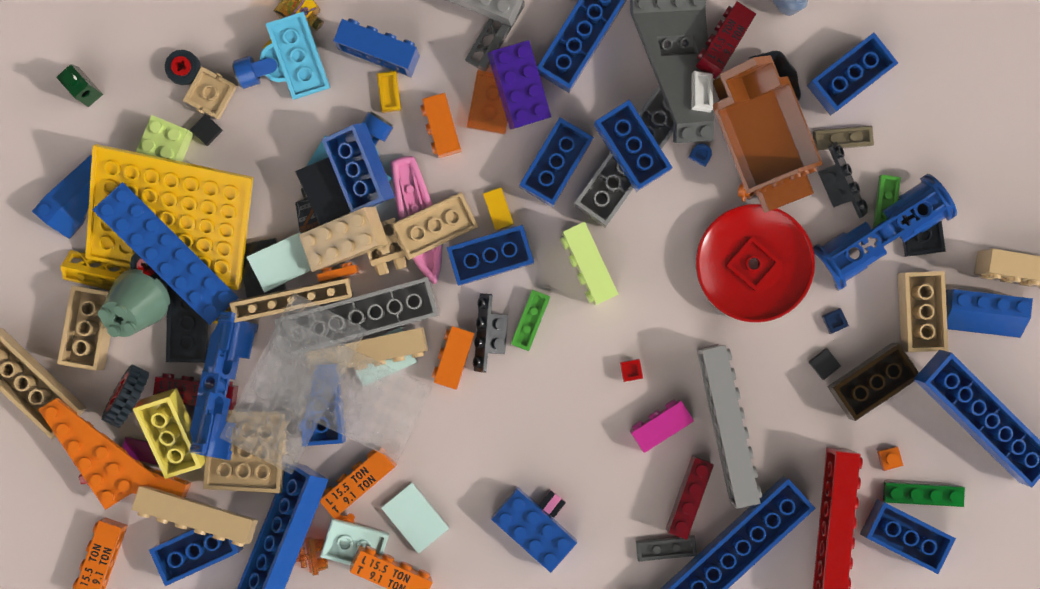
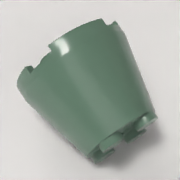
[98,269,170,337]

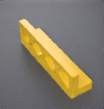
[60,250,131,290]

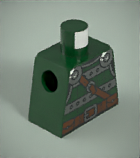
[56,64,103,107]

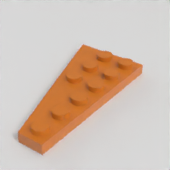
[38,398,158,510]

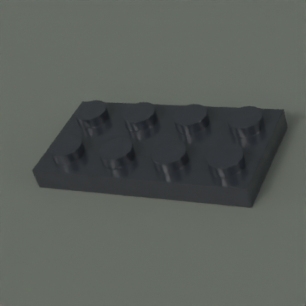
[166,284,208,363]

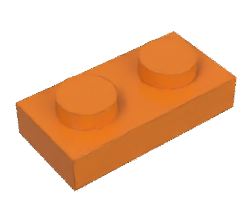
[317,262,360,282]

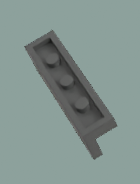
[465,1,525,72]

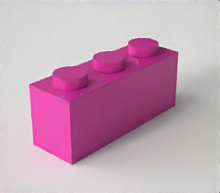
[630,399,694,453]

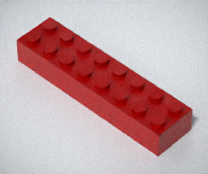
[813,447,863,589]

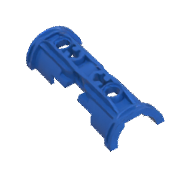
[813,174,957,291]
[190,312,259,460]

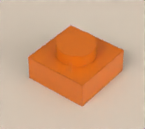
[877,446,904,471]

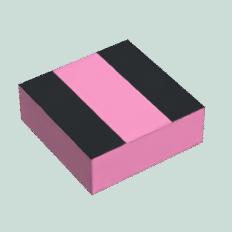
[538,489,566,518]

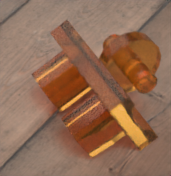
[296,537,328,576]

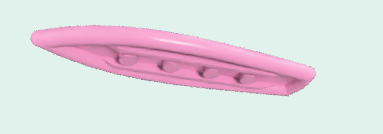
[390,156,442,284]

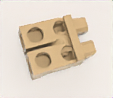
[367,218,407,276]

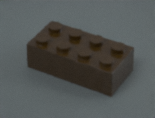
[827,343,919,421]

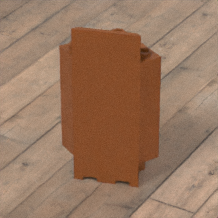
[713,55,823,213]

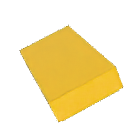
[377,71,401,113]
[483,188,514,231]

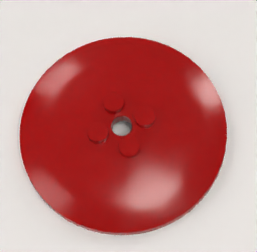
[696,204,815,322]

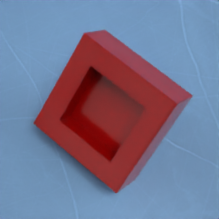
[620,359,643,382]

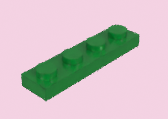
[883,482,965,507]

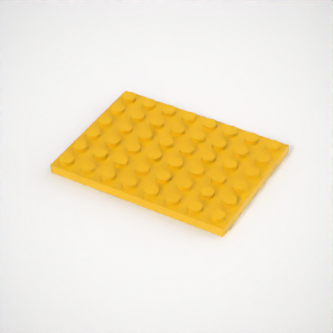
[85,144,254,290]

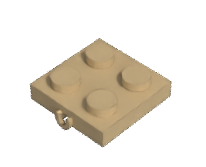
[183,66,238,120]

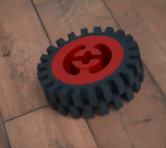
[101,364,149,428]

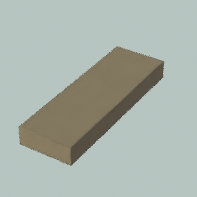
[812,126,874,151]

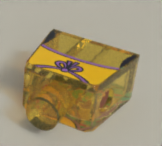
[273,0,324,31]

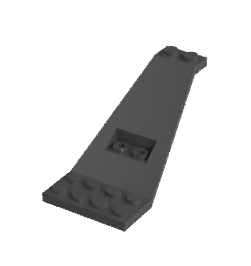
[630,0,714,143]

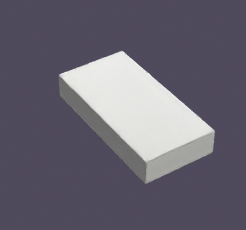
[691,71,713,112]

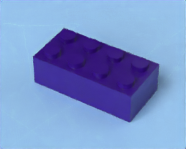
[487,40,552,129]

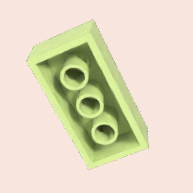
[136,115,194,162]
[560,222,619,305]

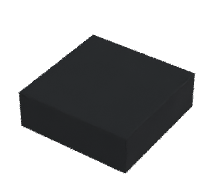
[190,114,223,146]
[809,348,841,380]

